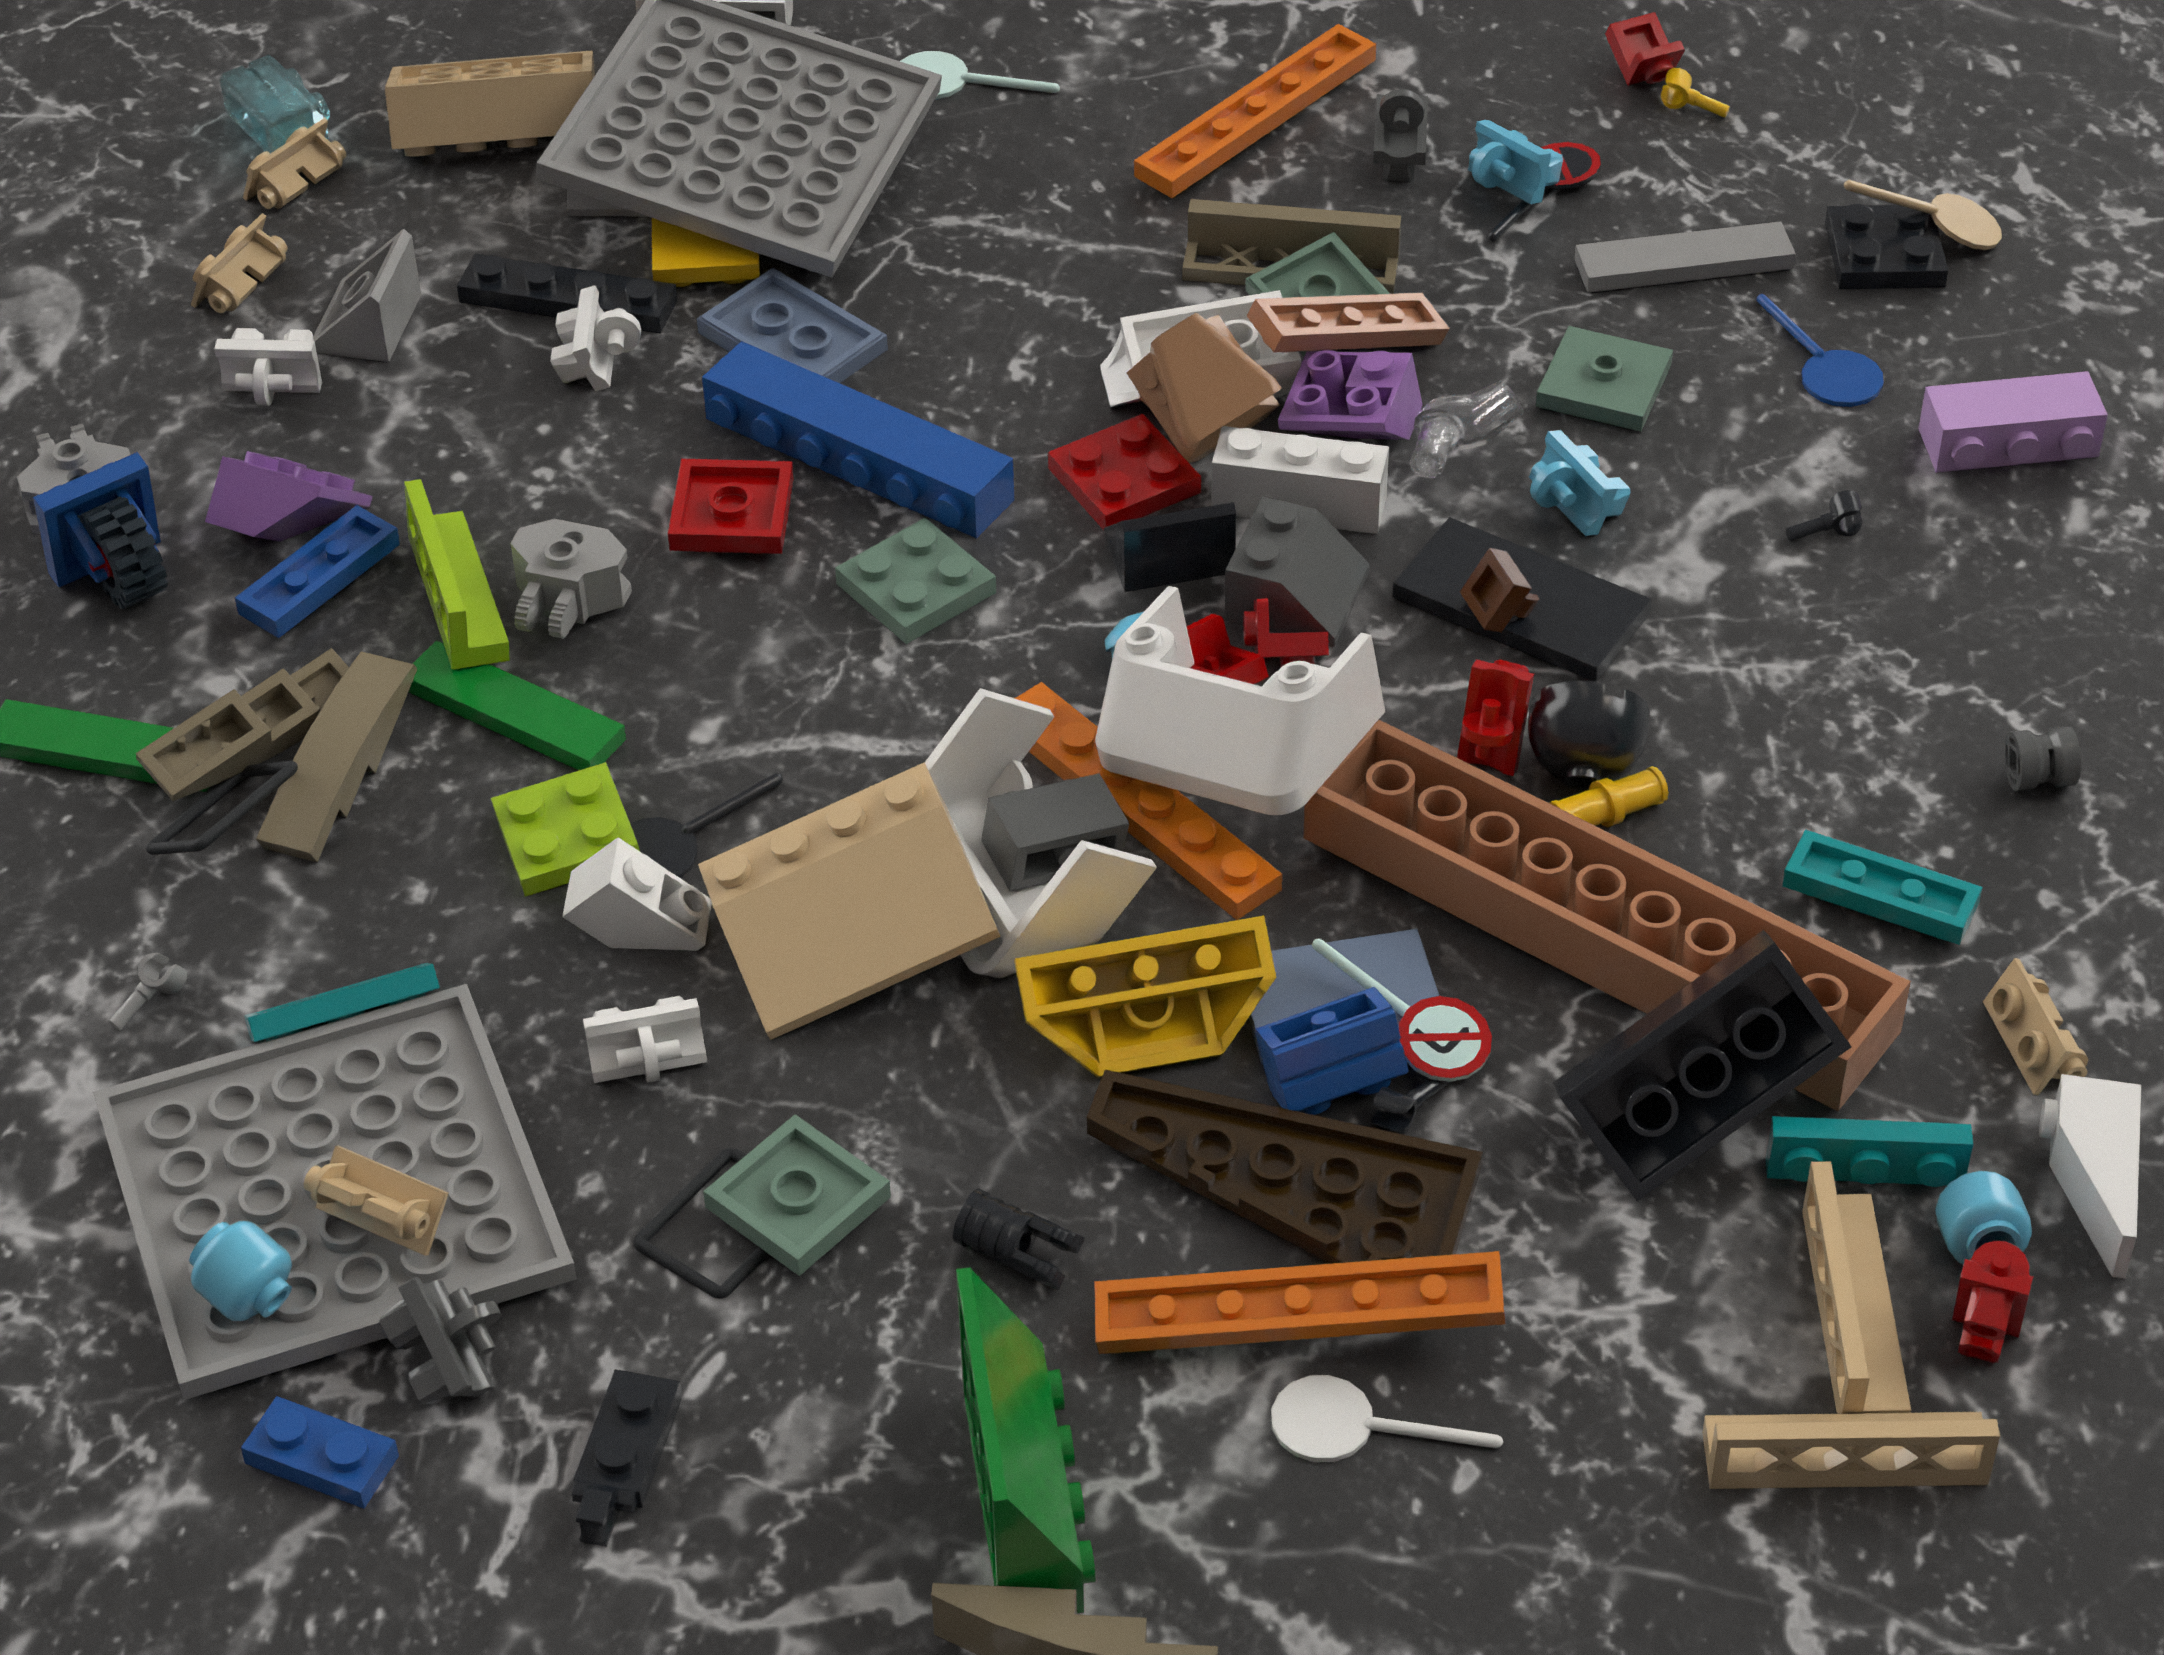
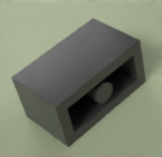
[981,774,1129,891]

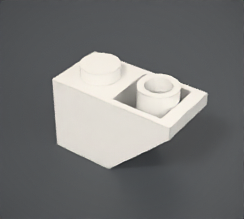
[562,837,712,951]

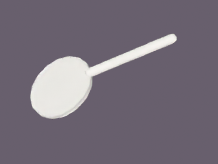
[1271,1375,1503,1462]

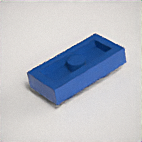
[241,1396,399,1509]

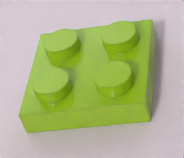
[491,762,640,897]

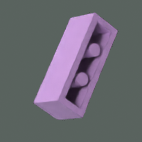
[1918,371,2108,473]

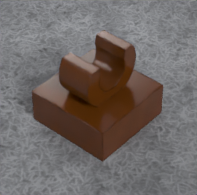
[1460,548,1540,633]

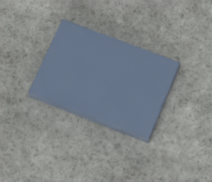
[697,268,888,383]
[1248,929,1439,1064]

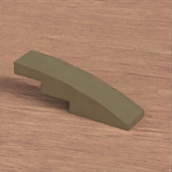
[136,648,349,801]
[256,652,417,862]
[931,1583,1218,1655]

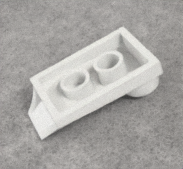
[1100,290,1301,408]

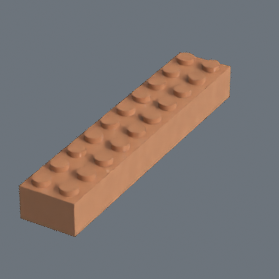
[1303,720,1911,1111]

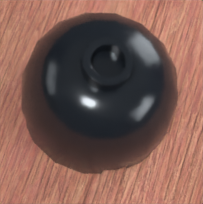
[1528,681,1650,791]

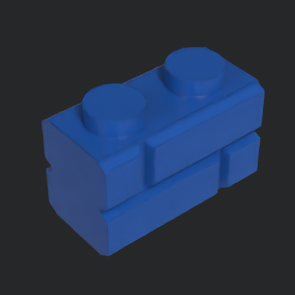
[1255,987,1409,1115]

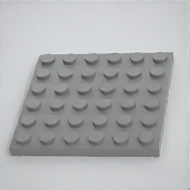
[536,0,942,278]
[93,984,577,1400]

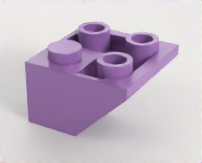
[1278,350,1423,440]
[205,451,373,541]

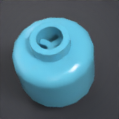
[1935,1171,2032,1264]
[189,1221,292,1321]

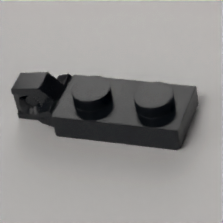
[571,1369,682,1547]

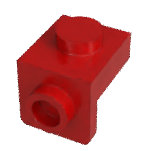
[1605,12,1685,86]
[1243,598,1329,668]
[1187,614,1269,684]

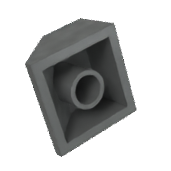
[1225,496,1370,647]

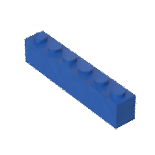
[702,341,1014,539]

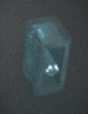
[219,55,330,154]

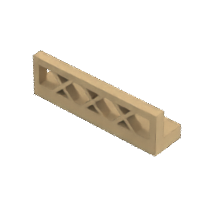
[1802,1161,1911,1414]
[1702,1412,2000,1489]

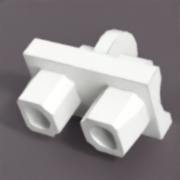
[551,285,641,391]
[214,328,322,406]
[583,996,707,1083]

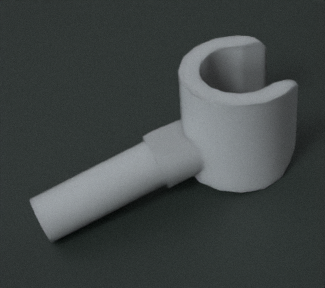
[109,953,187,1031]

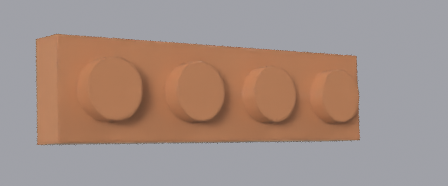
[1247,293,1450,352]

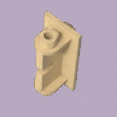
[243,117,346,209]
[191,213,288,313]
[1983,958,2088,1095]
[304,1145,449,1256]

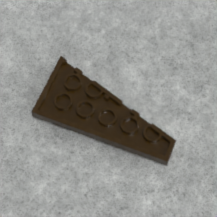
[1086,1070,1483,1264]

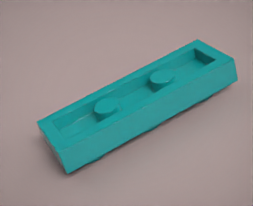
[1782,829,1983,945]
[244,963,440,1042]
[1765,1116,1973,1187]

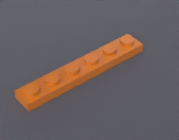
[1134,24,1376,198]
[1015,682,1282,920]
[1094,1251,1505,1354]

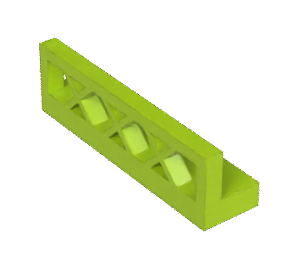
[404,479,510,670]

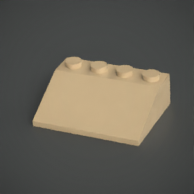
[385,51,595,156]
[698,762,1001,1040]

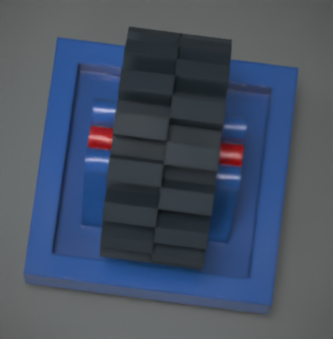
[33,452,168,609]

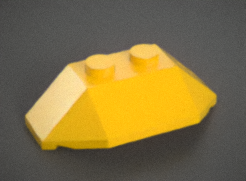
[1014,915,1276,1078]

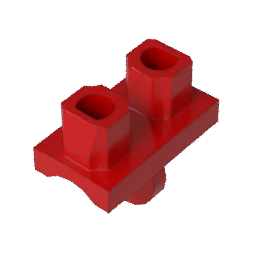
[1457,659,1534,776]
[1952,1241,2034,1363]

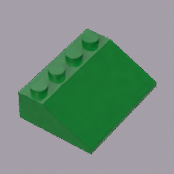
[956,1267,1096,1614]

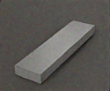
[1574,221,1796,293]

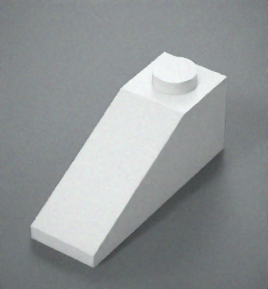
[2039,1074,2141,1279]

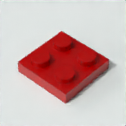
[1048,414,1201,530]
[668,459,794,554]

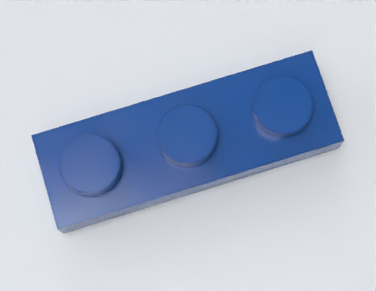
[235,505,400,638]

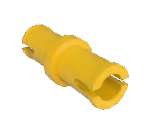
[1549,766,1669,827]

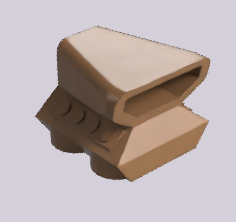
[1126,313,1282,463]

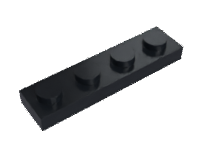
[457,253,677,334]

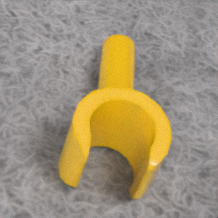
[1661,68,1730,118]

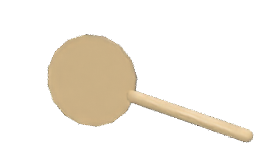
[1844,180,2002,250]

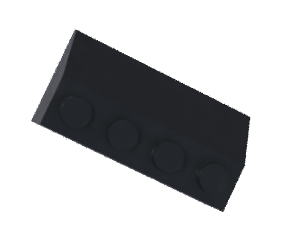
[1553,930,1852,1201]

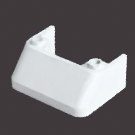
[1095,586,1385,815]
[925,688,1157,978]

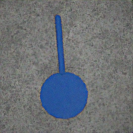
[1756,294,1884,407]

